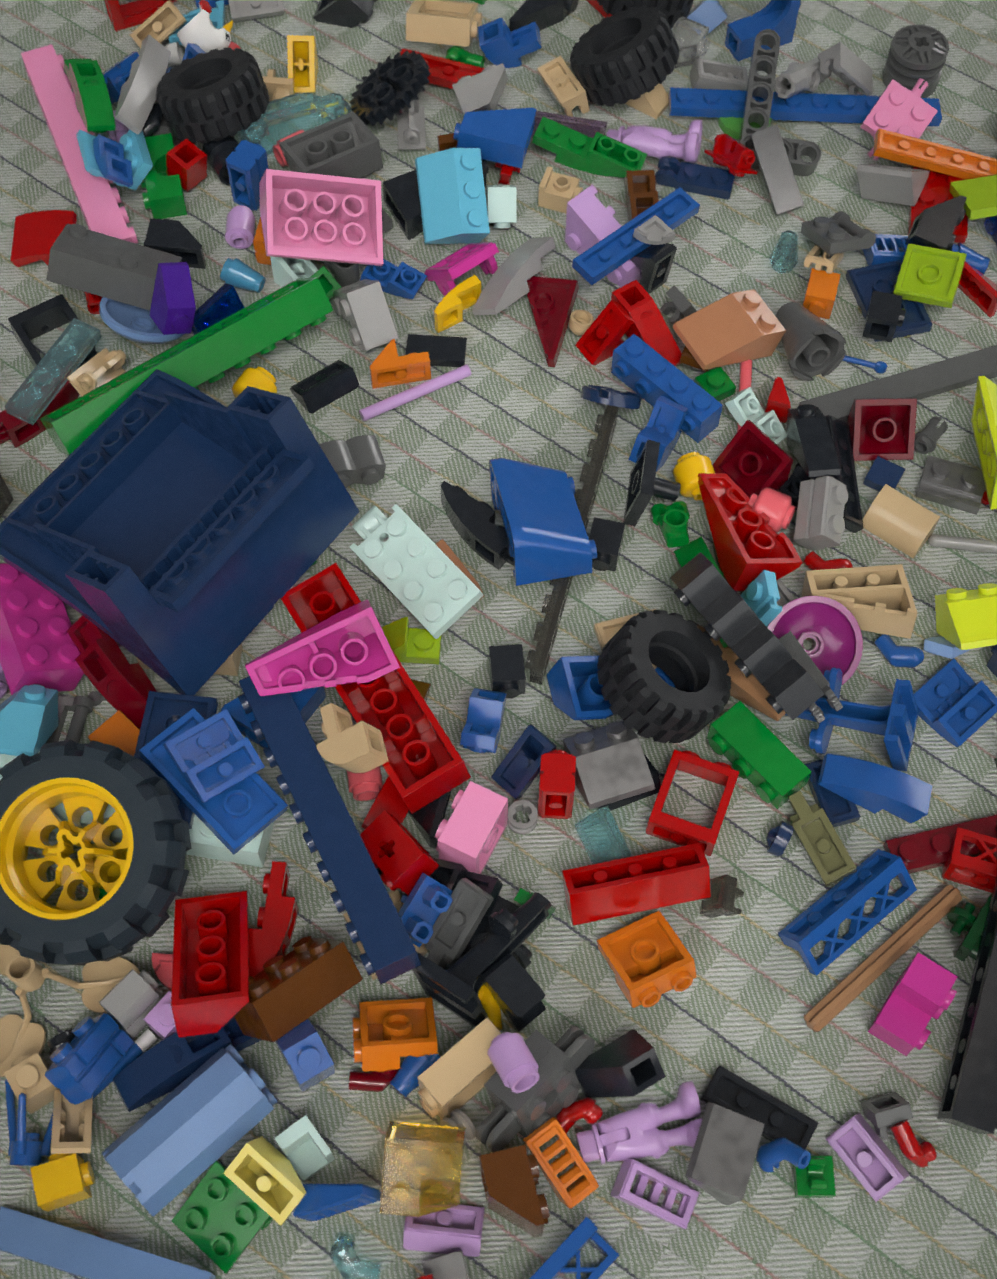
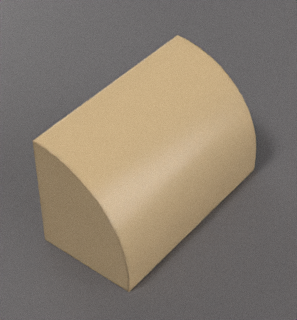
[863,484,940,559]

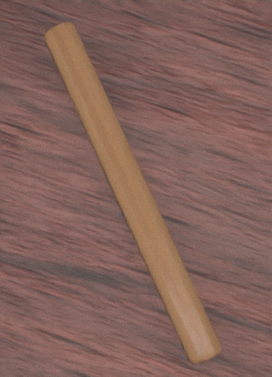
[803,884,962,1032]

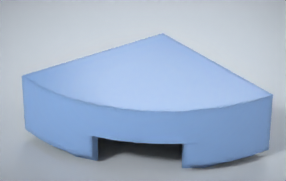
[923,636,969,659]

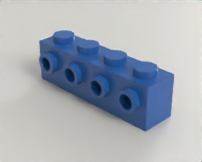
[611,334,723,443]

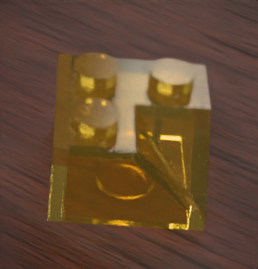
[380,1121,466,1217]

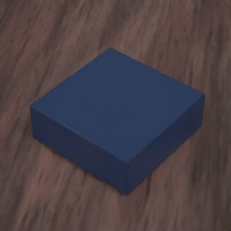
[863,456,905,492]

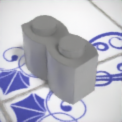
[99,969,165,1039]

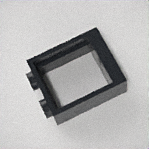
[8,294,97,381]

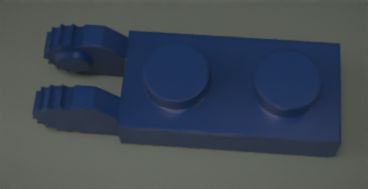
[655,156,735,200]

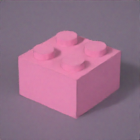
[435,781,508,874]

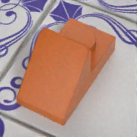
[370,339,431,389]

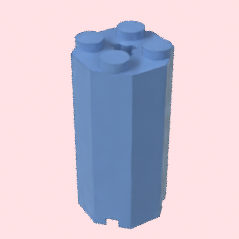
[101,1044,278,1217]

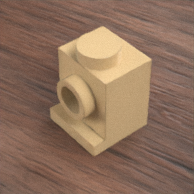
[538,167,583,214]

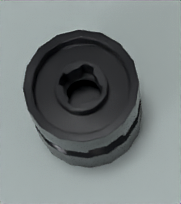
[202,136,239,185]

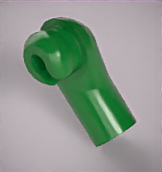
[445,46,485,68]

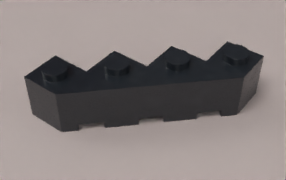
[670,552,825,720]

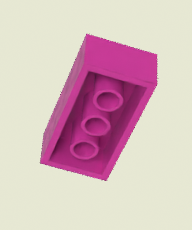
[0,563,84,695]

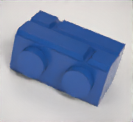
[225,140,269,211]
[45,1013,134,1105]

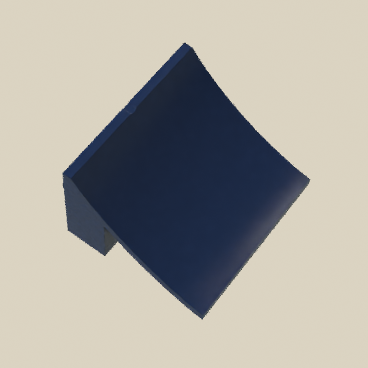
[0,369,360,696]

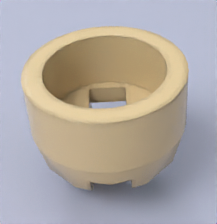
[569,310,594,336]

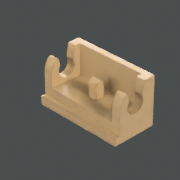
[537,55,590,119]

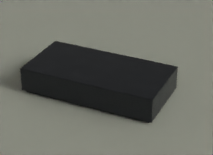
[405,334,467,367]

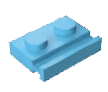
[740,570,782,627]

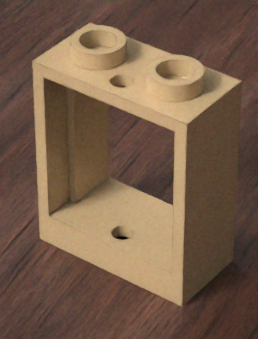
[406,0,482,47]
[417,1017,501,1120]

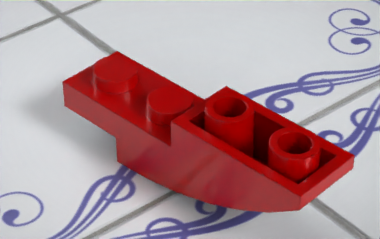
[248,861,299,977]

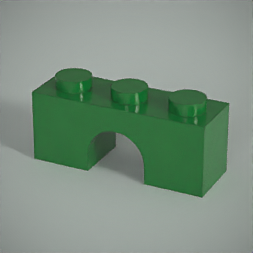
[141,133,187,219]

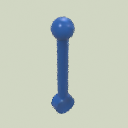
[842,355,887,374]

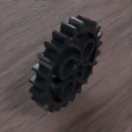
[349,50,431,126]

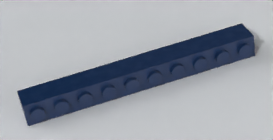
[238,676,421,985]

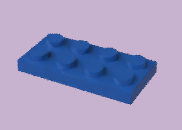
[139,708,288,855]

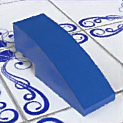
[818,754,933,824]

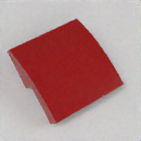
[10,210,77,268]

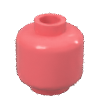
[748,487,796,533]

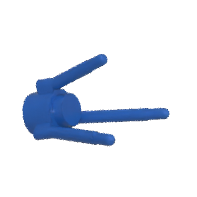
[5,1079,53,1166]

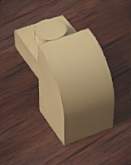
[316,703,389,773]

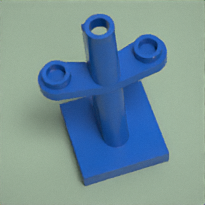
[785,667,919,771]

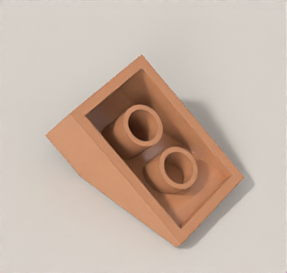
[672,289,786,370]

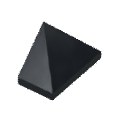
[408,790,452,849]

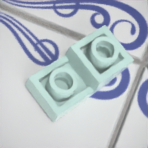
[725,387,787,444]

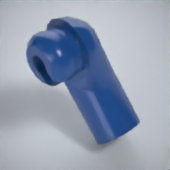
[874,634,924,668]
[756,1137,811,1173]

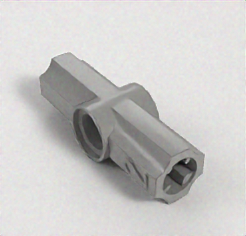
[774,57,832,99]

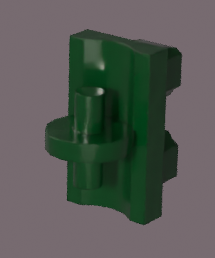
[947,894,992,962]

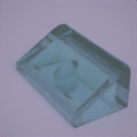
[574,806,632,864]

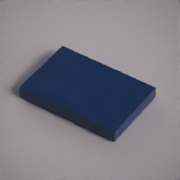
[846,260,933,342]

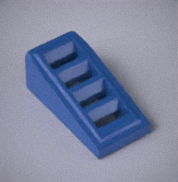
[862,234,908,266]
[293,1184,382,1221]

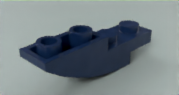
[113,1016,262,1112]

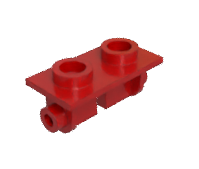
[704,133,758,177]

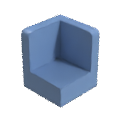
[686,0,728,38]

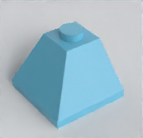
[0,684,58,756]

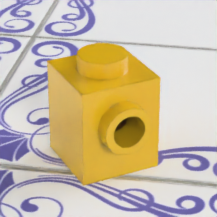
[30,1153,95,1212]

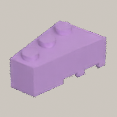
[565,185,642,287]

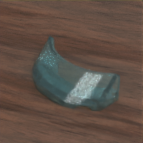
[238,92,351,156]

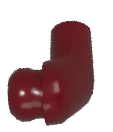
[348,1069,399,1092]

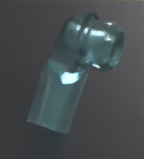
[331,1236,381,1279]

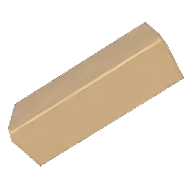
[130,0,187,48]

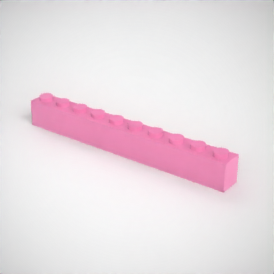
[21,44,138,244]

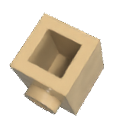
[4,1052,60,1114]

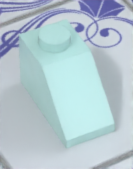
[487,185,517,228]

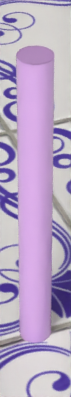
[359,364,471,421]

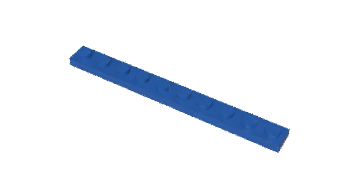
[669,87,942,127]

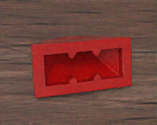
[958,261,997,318]

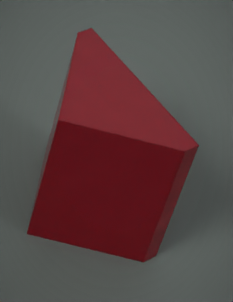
[846,398,917,461]
[712,420,793,498]

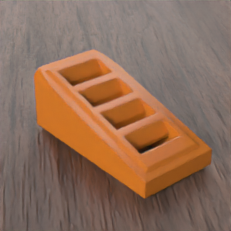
[523,1117,599,1208]

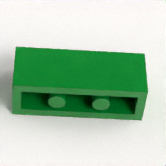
[707,701,812,809]

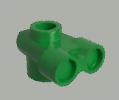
[650,501,690,548]

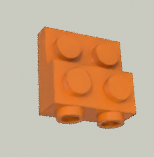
[597,910,697,1008]
[352,997,438,1072]

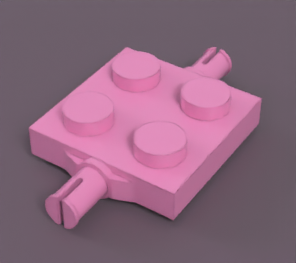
[860,78,937,160]

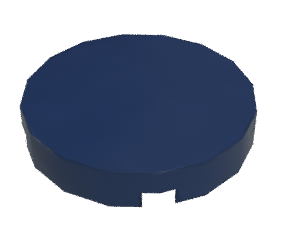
[581,385,642,409]

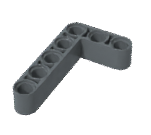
[739,29,821,176]

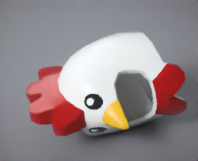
[177,0,241,53]

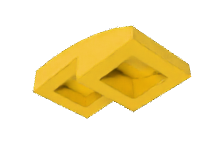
[434,275,481,333]

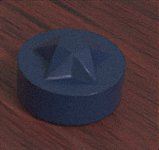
[766,821,794,857]

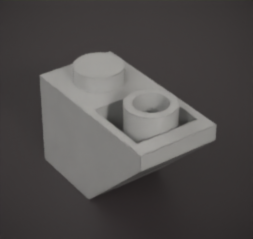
[452,63,508,114]

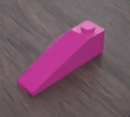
[245,599,400,696]

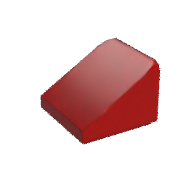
[765,377,791,423]

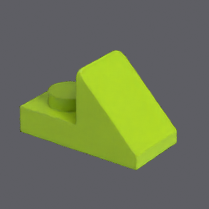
[381,617,442,665]

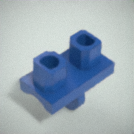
[398,873,453,947]

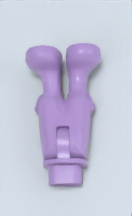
[606,119,703,163]
[576,1081,703,1164]

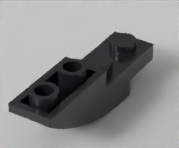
[440,481,514,570]

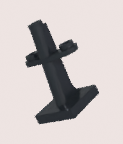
[412,892,552,1027]

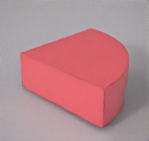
[152,953,173,991]

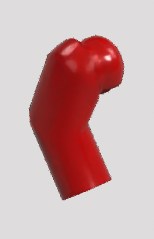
[555,1097,603,1137]
[890,1120,937,1168]

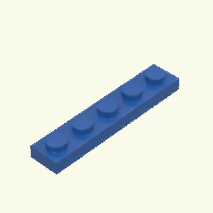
[572,187,700,285]

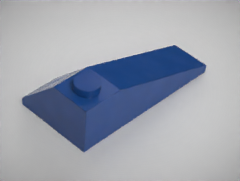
[546,655,676,720]

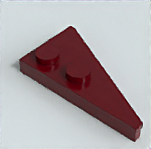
[527,276,579,367]

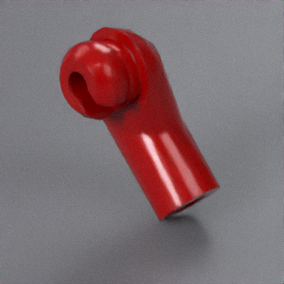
[803,551,853,570]

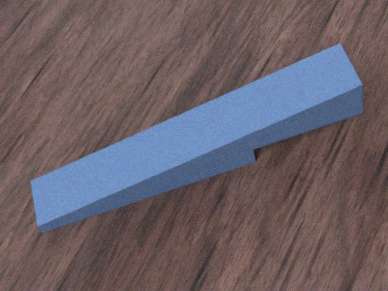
[0,1206,216,1279]

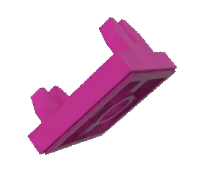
[424,242,499,297]

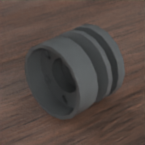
[882,24,949,98]

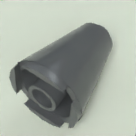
[776,302,846,381]

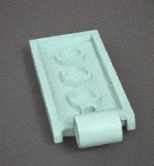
[350,504,484,639]

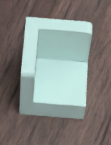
[274,1115,335,1181]

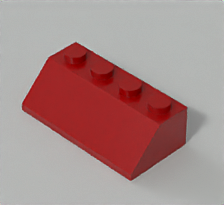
[171,891,249,1038]

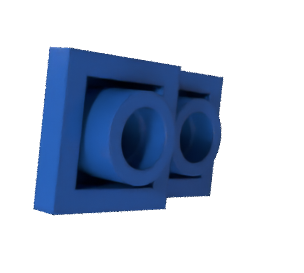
[360,259,427,299]

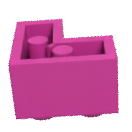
[868,952,958,1056]

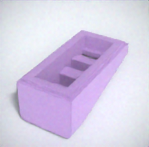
[611,1159,700,1229]

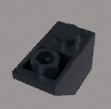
[905,195,967,250]
[575,1029,666,1098]

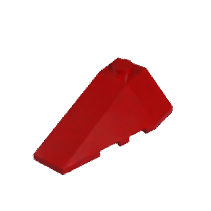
[698,473,803,591]

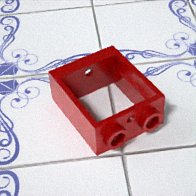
[104,0,177,32]
[646,749,739,857]

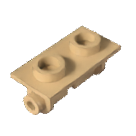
[67,348,126,396]

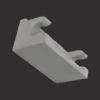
[818,42,873,96]

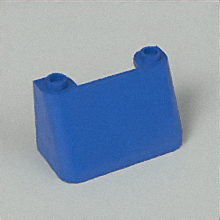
[489,458,597,586]

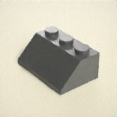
[279,111,383,178]

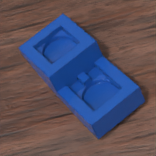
[93,134,133,187]

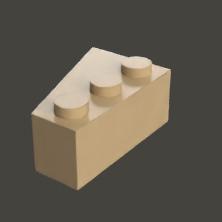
[801,564,918,639]

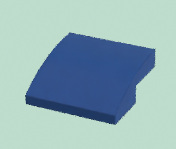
[913,658,997,747]
[163,709,265,803]

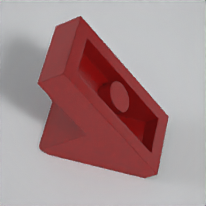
[575,300,635,365]

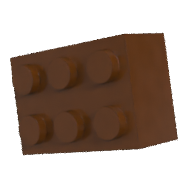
[234,936,363,1043]

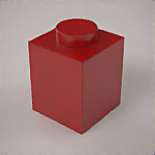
[166,138,207,192]

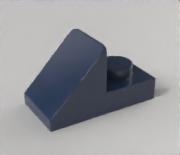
[491,724,557,799]

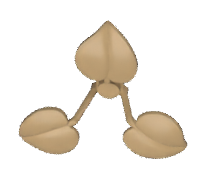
[0,944,141,1077]

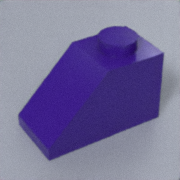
[149,262,196,335]

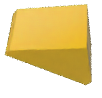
[287,35,318,93]

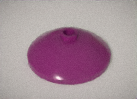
[767,596,863,685]

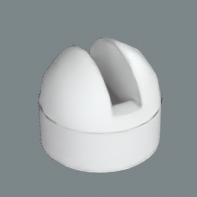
[165,42,183,65]

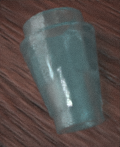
[770,230,798,273]

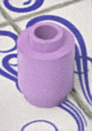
[225,205,255,249]
[487,1032,540,1093]

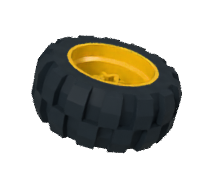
[0,739,192,966]

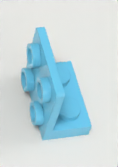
[76,129,153,191]

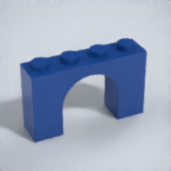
[725,0,801,61]

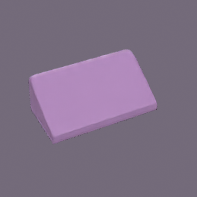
[826,1113,909,1202]
[403,1199,484,1257]

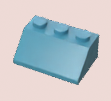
[415,148,490,244]

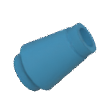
[220,258,266,293]

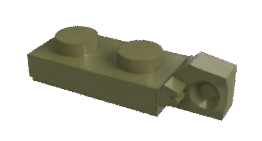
[788,791,857,887]

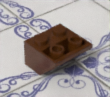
[479,1145,550,1238]

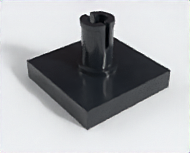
[623,440,681,527]

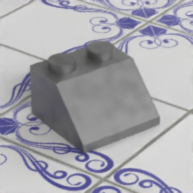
[563,721,655,810]

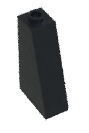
[383,159,489,240]

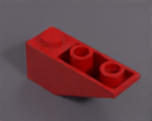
[611,280,682,366]

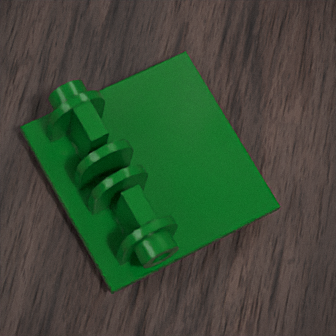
[172,1161,273,1274]

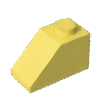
[223,1136,307,1226]

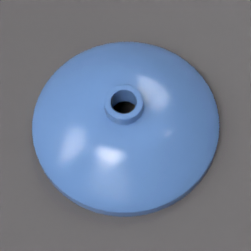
[99,297,184,344]

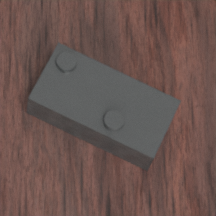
[46,223,182,310]

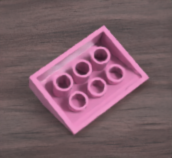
[259,169,383,266]

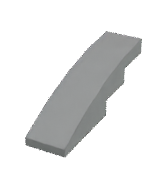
[115,35,171,135]
[472,237,556,315]

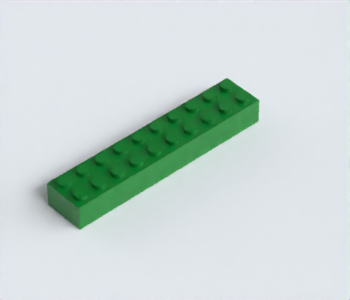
[40,277,334,456]

